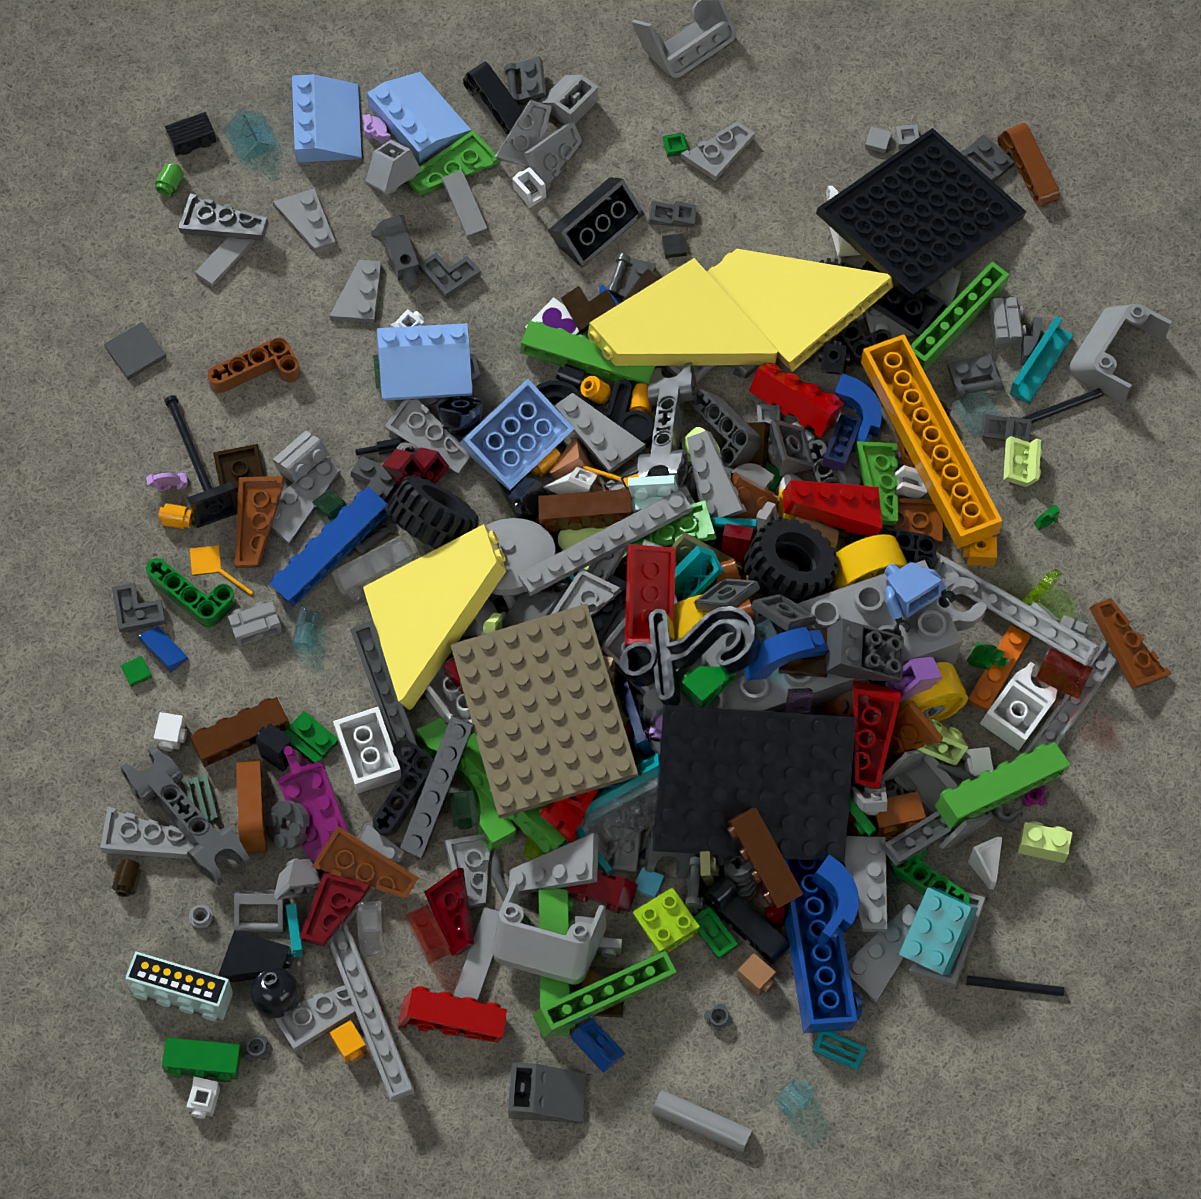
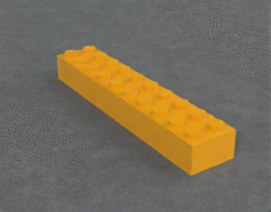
[861,334,1003,549]

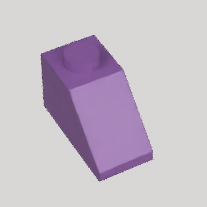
[885,657,942,702]

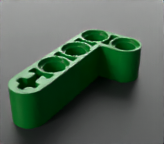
[146,558,236,628]
[890,848,971,904]

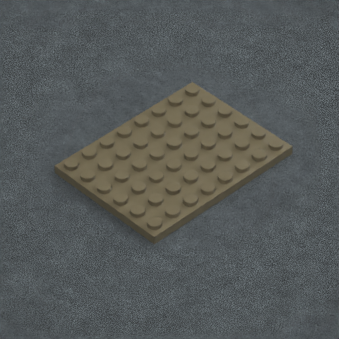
[451,603,639,819]

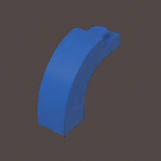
[835,374,882,451]
[743,627,829,681]
[810,855,859,945]

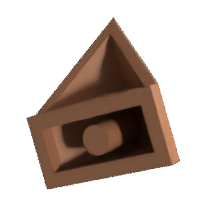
[549,438,602,486]

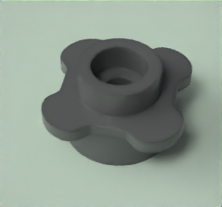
[704,1004,733,1032]
[244,1036,270,1061]

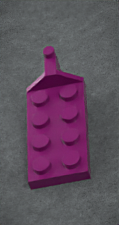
[278,746,350,872]

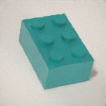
[899,887,978,975]

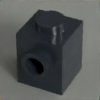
[508,478,549,515]

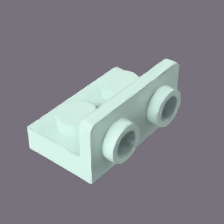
[628,475,679,512]

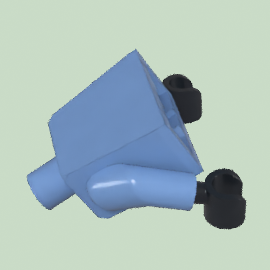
[884,563,956,636]

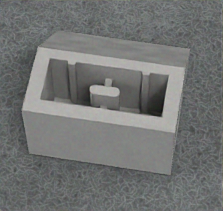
[539,75,598,125]
[366,140,421,195]

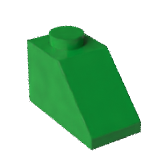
[681,666,736,707]

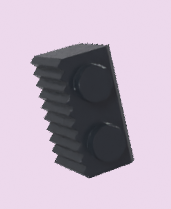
[165,112,216,156]
[256,723,294,772]

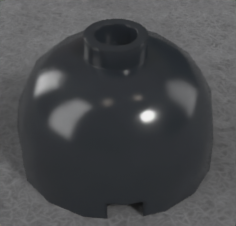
[438,396,483,436]
[250,968,301,1018]

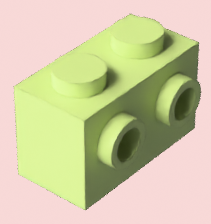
[917,719,968,766]
[1018,821,1072,863]

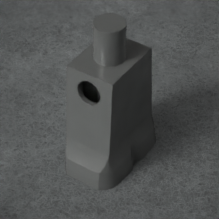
[371,215,420,291]

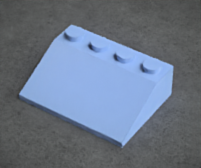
[367,72,472,165]
[292,74,362,163]
[377,323,472,401]
[459,379,574,490]

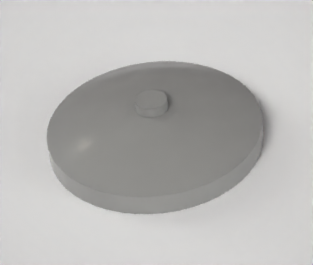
[485,518,556,595]

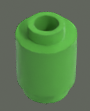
[155,163,184,197]

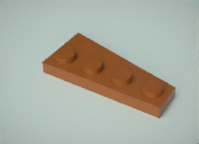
[1089,599,1172,689]
[312,826,419,899]

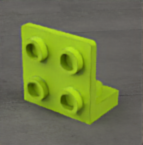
[633,888,700,956]

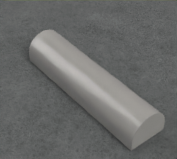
[652,1090,753,1154]

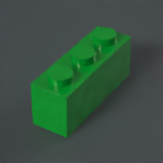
[162,1037,242,1082]

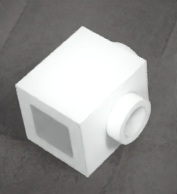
[154,712,187,752]

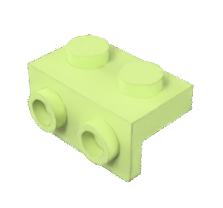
[1003,436,1042,487]

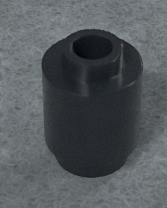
[556,364,591,391]

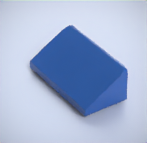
[139,626,188,673]
[571,1018,625,1073]

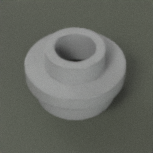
[189,905,213,929]

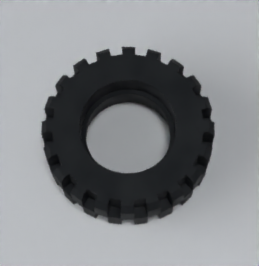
[387,476,479,549]
[744,519,838,604]

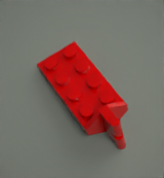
[625,544,676,645]
[539,724,632,843]

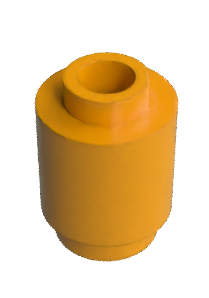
[581,376,612,404]
[629,384,652,416]
[530,447,561,477]
[158,503,193,529]

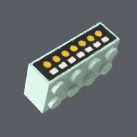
[125,951,233,1021]

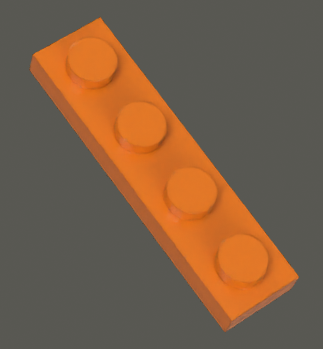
[967,625,1031,712]

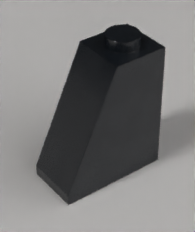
[218,930,294,982]

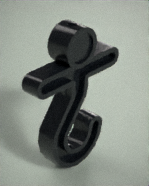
[536,379,654,473]
[620,606,761,705]

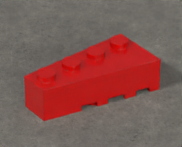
[749,362,844,438]
[782,480,882,538]
[853,680,901,789]
[398,986,507,1043]

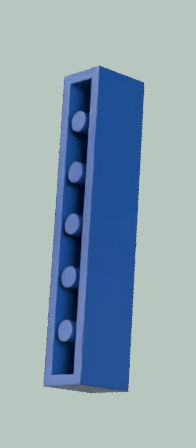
[270,486,388,607]

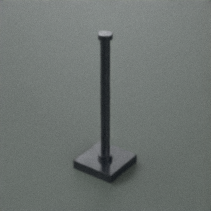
[164,395,238,528]

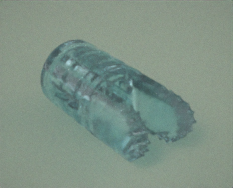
[291,606,320,652]

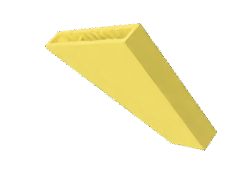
[707,249,893,372]
[588,258,779,366]
[363,524,506,710]

